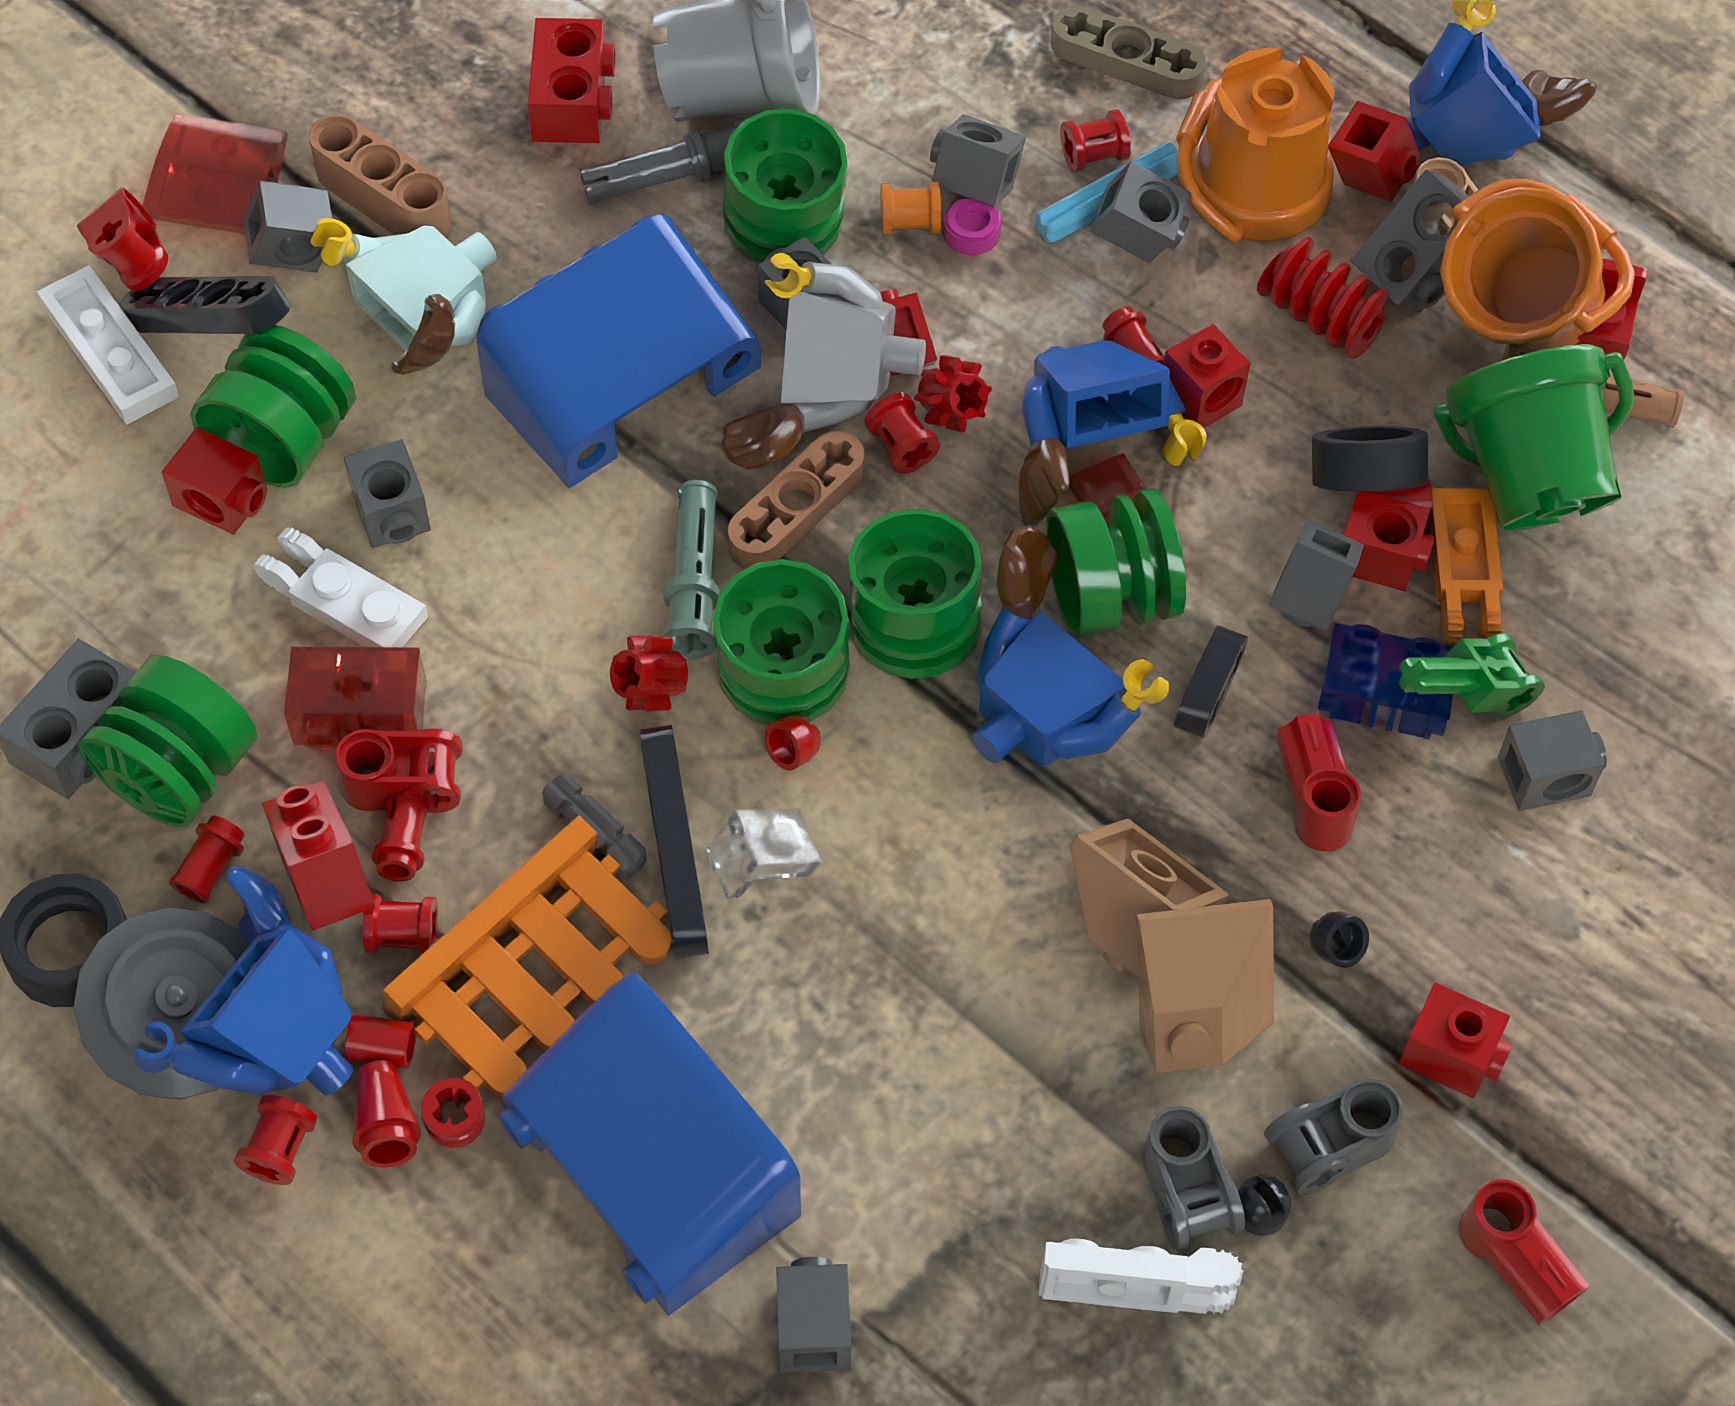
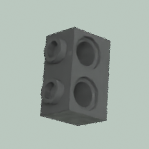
[1350,169,1469,313]
[0,638,136,800]

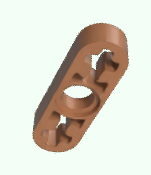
[728,431,864,569]

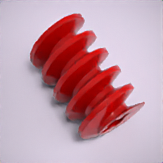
[1257,237,1388,359]

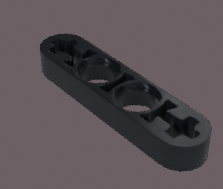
[120,276,291,334]
[639,725,709,959]

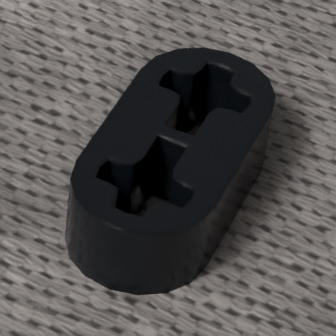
[1174,625,1248,738]

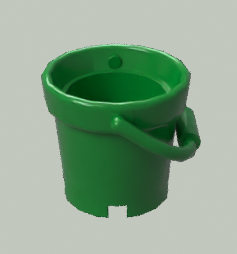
[1433,344,1634,531]

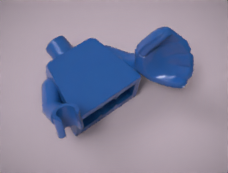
[133,866,354,1096]

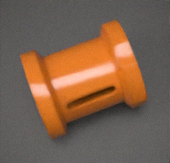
[880,182,941,236]

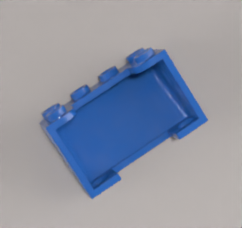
[476,214,761,488]

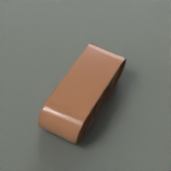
[308,114,452,239]

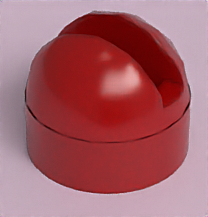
[764,715,821,771]

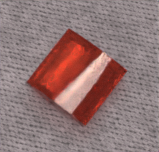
[143,114,288,234]

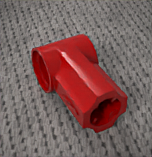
[1276,713,1361,851]
[1459,1179,1590,1325]

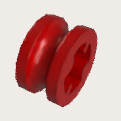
[421,1078,485,1148]

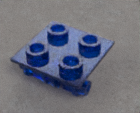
[1317,622,1453,740]

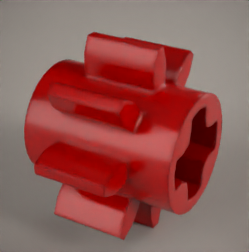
[914,355,992,432]
[610,636,688,712]

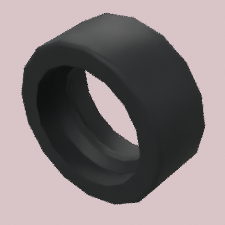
[1312,426,1429,492]
[0,873,127,1007]

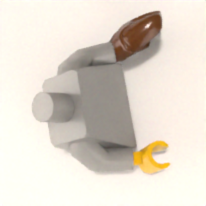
[721,253,926,470]

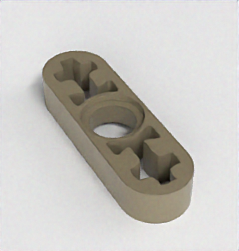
[1051,5,1206,99]

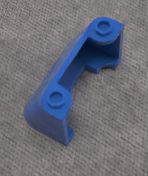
[498,972,801,1316]

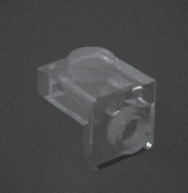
[707,808,822,899]

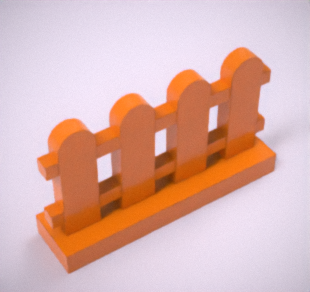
[383,815,671,1098]

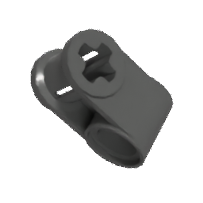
[1264,1079,1403,1195]
[1142,1106,1245,1251]

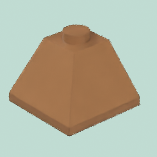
[1070,818,1229,977]
[1136,899,1274,1073]

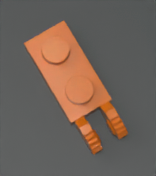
[1429,488,1503,645]

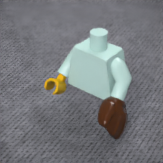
[310,218,497,375]

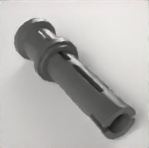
[579,117,745,204]

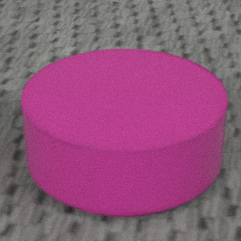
[943,197,1002,255]

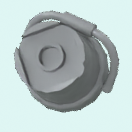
[653,0,821,122]

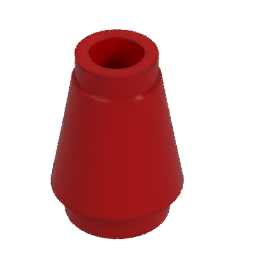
[352,1061,422,1168]

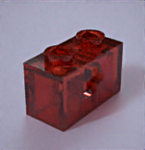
[284,646,427,750]

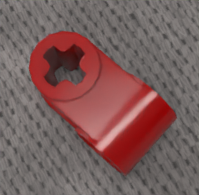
[77,187,169,291]
[335,728,463,813]

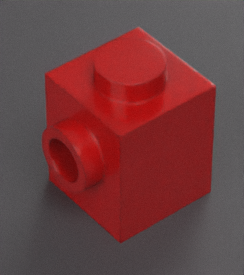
[1328,101,1421,202]
[1398,982,1513,1099]

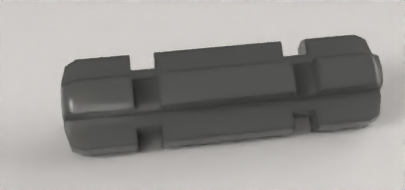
[542,774,647,879]

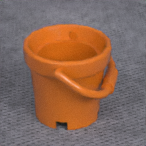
[1176,47,1334,243]
[1440,178,1635,353]

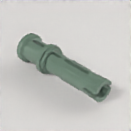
[661,480,720,659]

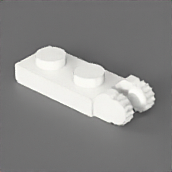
[253,527,428,662]
[1039,1239,1243,1315]

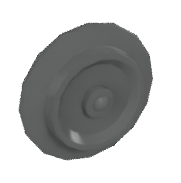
[73,907,249,1100]

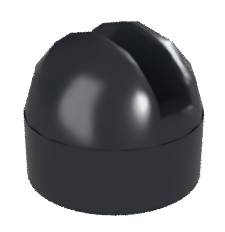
[1310,911,1369,968]
[1238,1174,1291,1236]

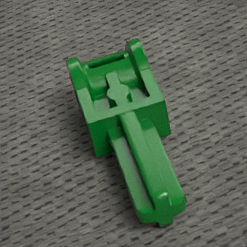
[1398,633,1545,718]

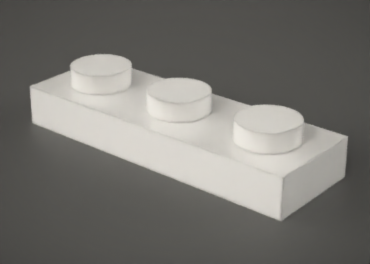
[36,265,179,425]

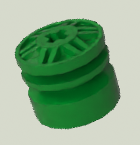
[723,108,848,263]
[190,325,357,488]
[1045,488,1186,639]
[848,508,982,679]
[713,559,850,725]
[78,655,258,828]

